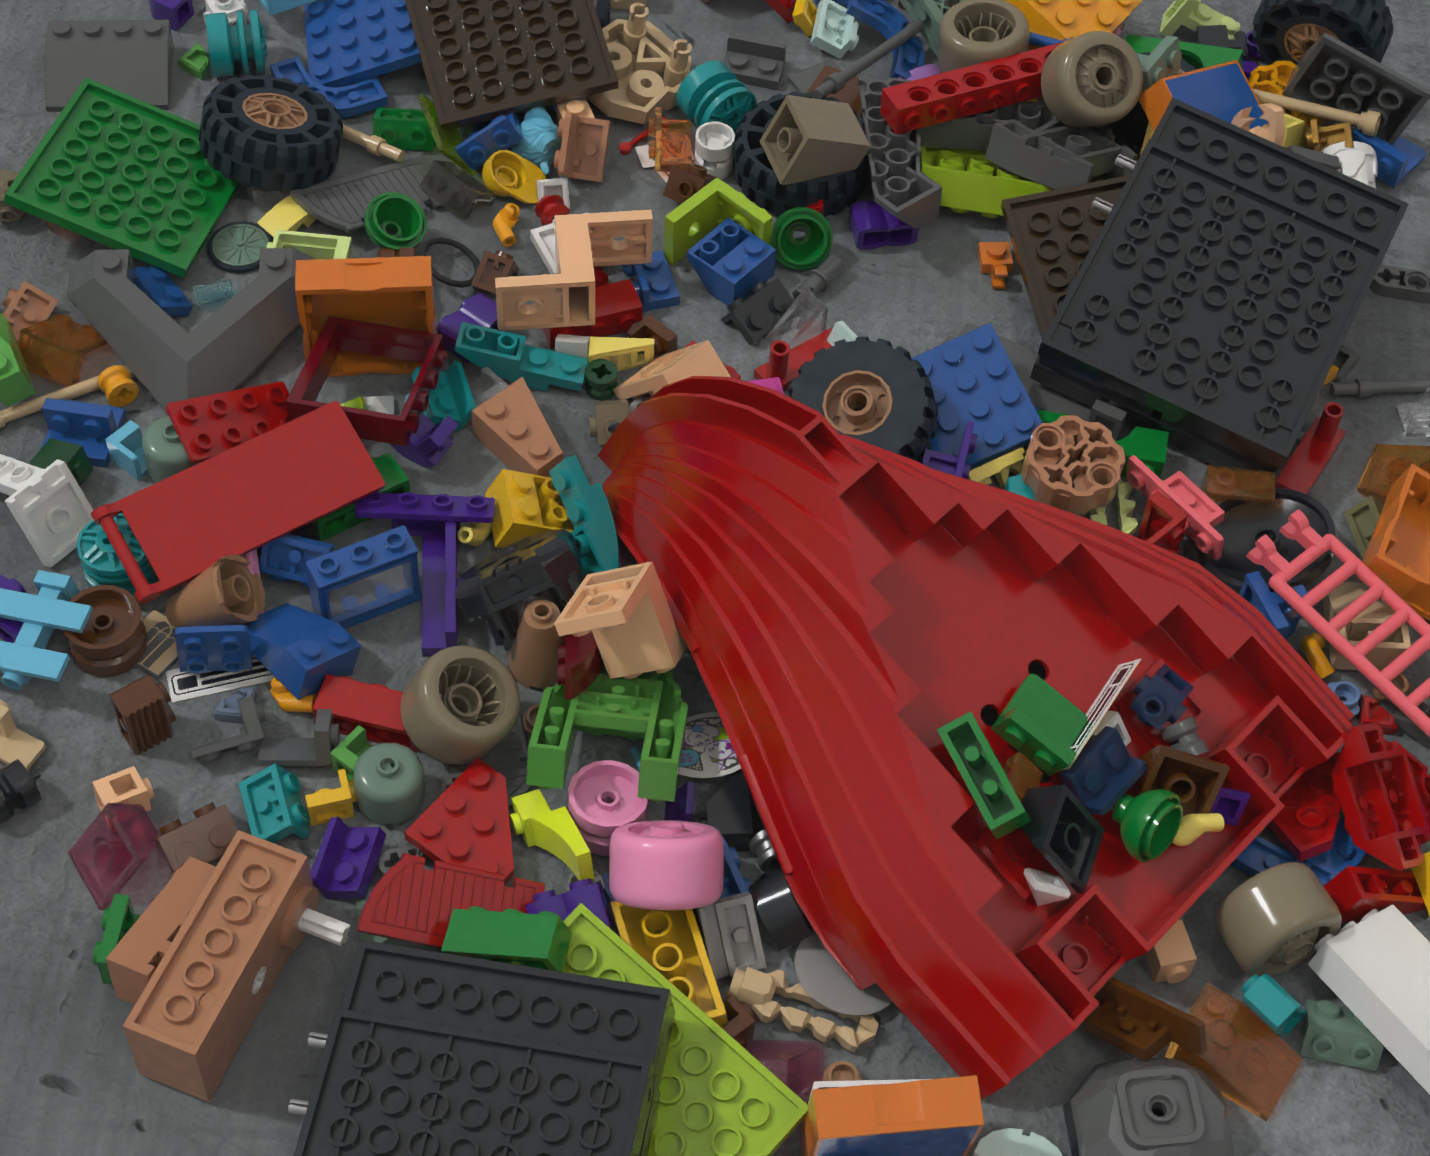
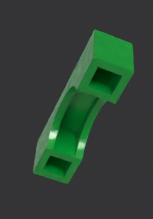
[1125,34,1243,70]
[1037,410,1169,479]

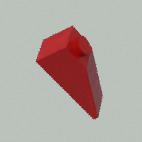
[1324,866,1427,923]

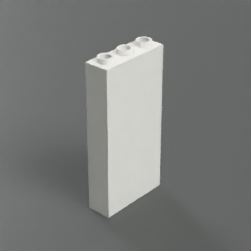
[1308,904,1430,1095]

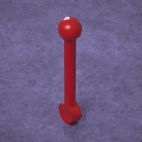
[619,116,668,155]

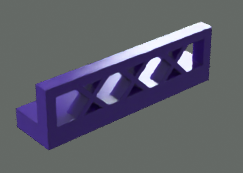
[422,521,458,657]

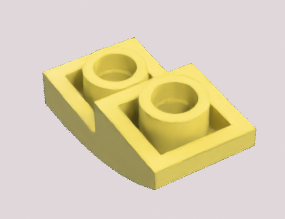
[257,195,316,238]

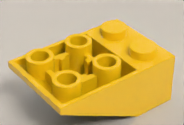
[485,469,591,548]

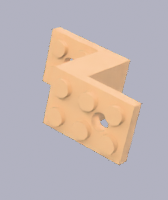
[495,209,653,331]
[613,340,731,400]
[554,561,687,679]

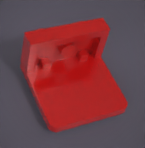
[1137,491,1188,555]

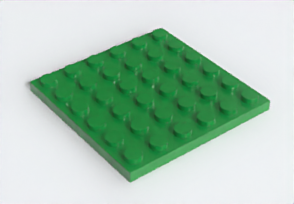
[4,77,240,278]

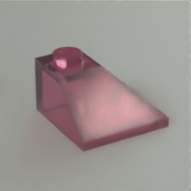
[68,803,158,910]
[746,1039,823,1104]

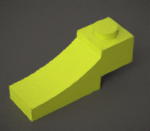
[509,789,595,880]

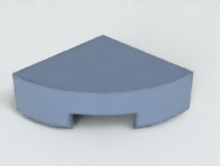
[214,687,257,723]

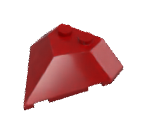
[1331,723,1430,871]

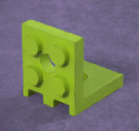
[664,177,773,266]

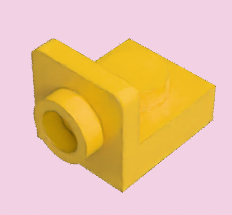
[305,769,357,826]

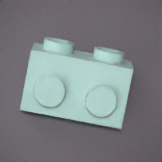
[810,0,862,59]

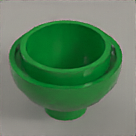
[364,192,427,250]
[770,207,833,270]
[1112,789,1183,863]

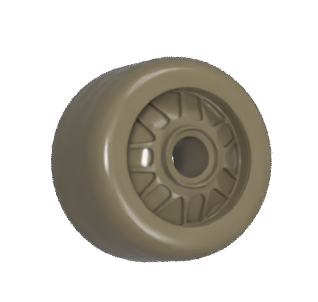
[938,0,1030,73]
[1041,31,1143,130]
[400,646,520,765]
[1214,862,1342,977]

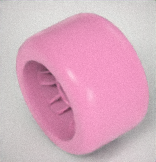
[609,820,724,910]

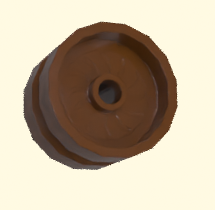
[63,585,148,677]

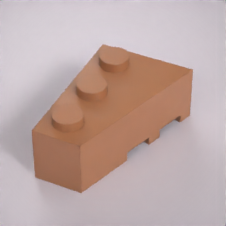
[472,377,563,477]

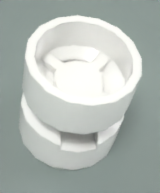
[694,121,735,179]

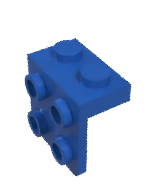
[1352,128,1426,188]
[175,625,252,674]

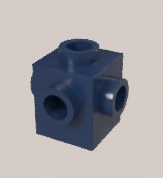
[1129,664,1194,730]

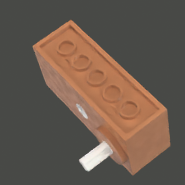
[123,830,351,1102]

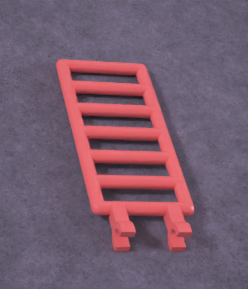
[1246,509,1430,738]

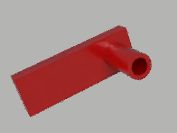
[754,328,833,392]
[1273,402,1346,495]

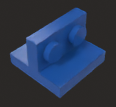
[41,398,127,468]
[1239,571,1307,639]

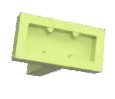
[1159,0,1240,39]

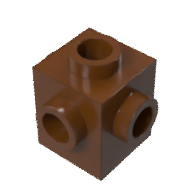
[663,163,716,206]

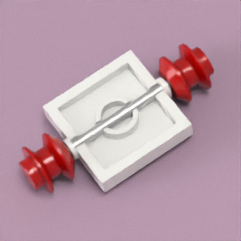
[530,195,608,287]

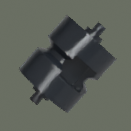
[0,759,42,824]

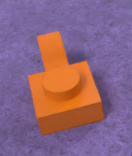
[977,242,1013,289]

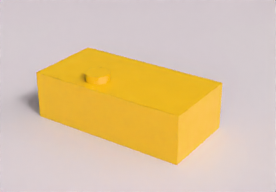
[610,901,728,1028]

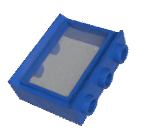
[305,525,422,629]

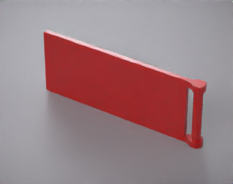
[91,401,385,604]

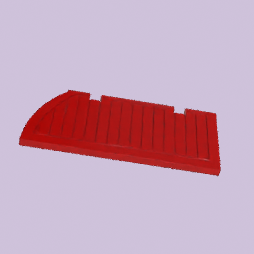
[357,853,545,949]

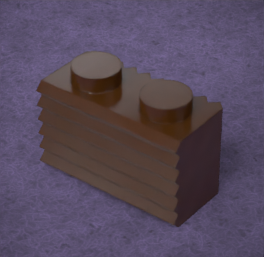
[109,674,176,755]

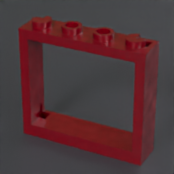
[286,316,448,446]

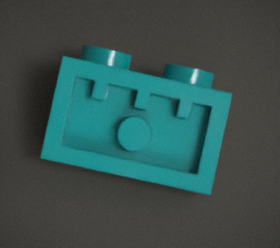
[411,361,476,431]
[238,763,310,843]

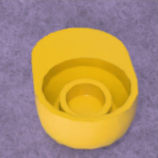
[482,150,546,204]

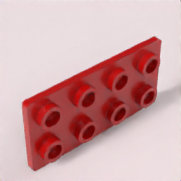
[165,381,289,464]

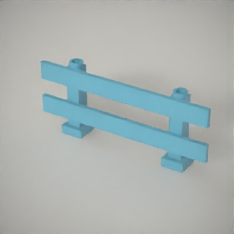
[0,570,93,690]

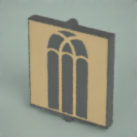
[133,608,178,680]

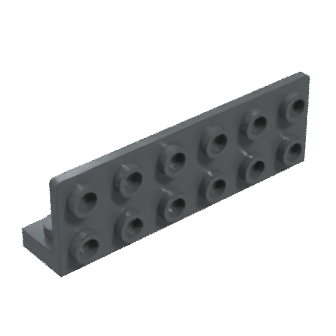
[943,323,1128,441]

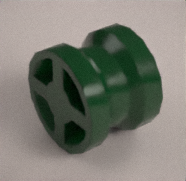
[585,359,618,401]

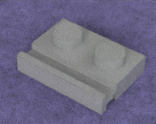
[696,892,767,980]

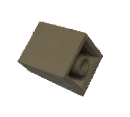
[760,95,871,185]

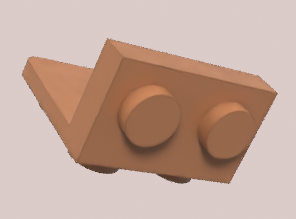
[554,112,611,183]

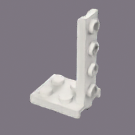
[0,454,93,568]

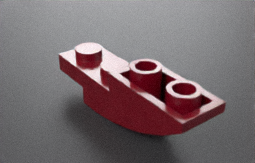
[558,632,604,700]

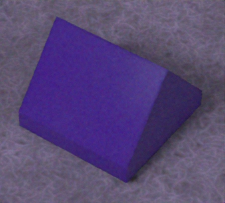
[1209,787,1251,826]

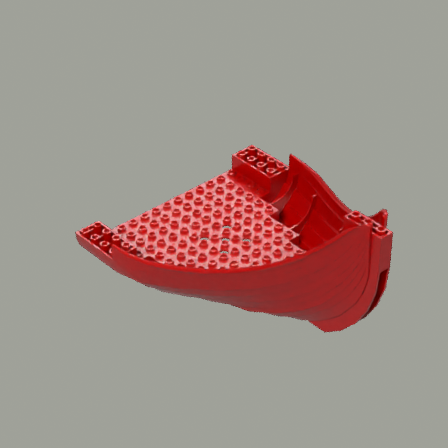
[598,376,1355,1099]

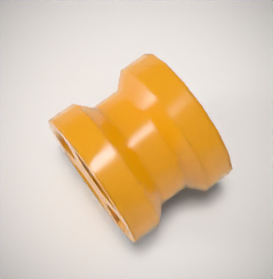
[97,365,139,407]

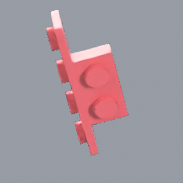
[1126,455,1225,561]

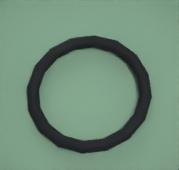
[420,237,480,288]

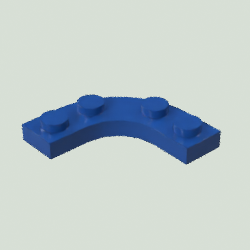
[846,0,925,79]
[270,56,389,119]
[1230,815,1366,886]

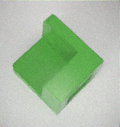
[330,725,372,781]

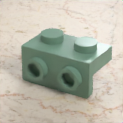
[1300,999,1384,1071]

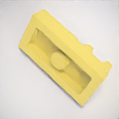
[968,447,1025,488]

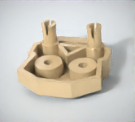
[586,3,692,124]

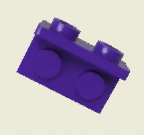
[311,817,386,899]

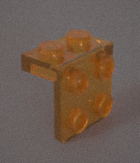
[18,314,108,386]

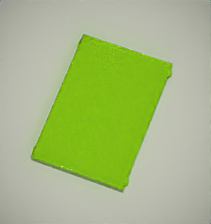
[417,93,476,176]

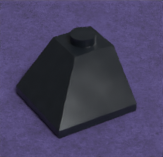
[1021,784,1105,894]

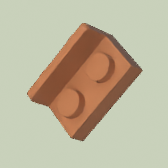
[1,280,59,353]

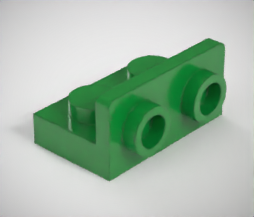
[373,107,438,151]

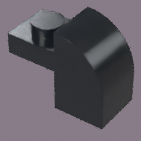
[750,868,813,951]

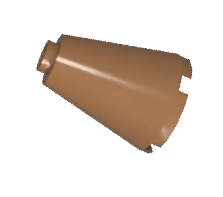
[166,554,265,628]
[508,600,566,691]

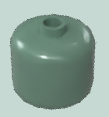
[142,416,199,483]
[353,743,425,824]

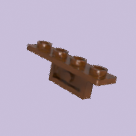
[1084,977,1207,1062]

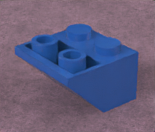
[686,218,776,306]

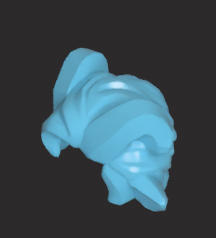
[510,107,562,175]

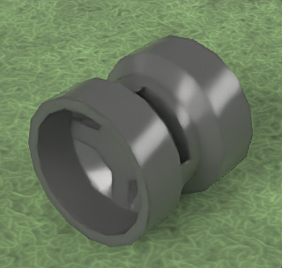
[1160,716,1209,756]

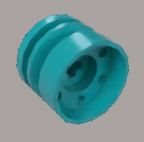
[206,10,268,77]
[676,60,757,134]
[76,513,158,601]

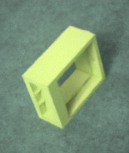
[267,230,354,259]

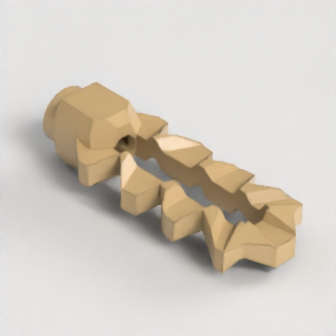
[727,967,879,1053]

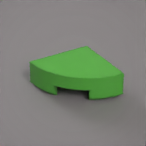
[178,44,209,80]

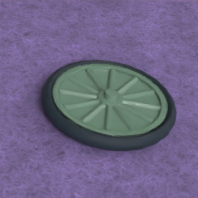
[207,221,273,273]

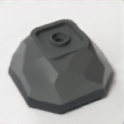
[1063,1058,1234,1156]

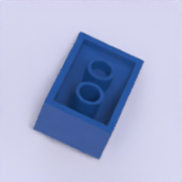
[239,603,361,700]

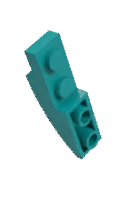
[455,322,588,393]
[549,455,619,578]

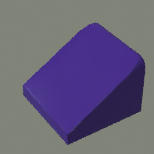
[664,782,695,822]

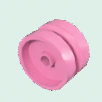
[566,760,649,856]

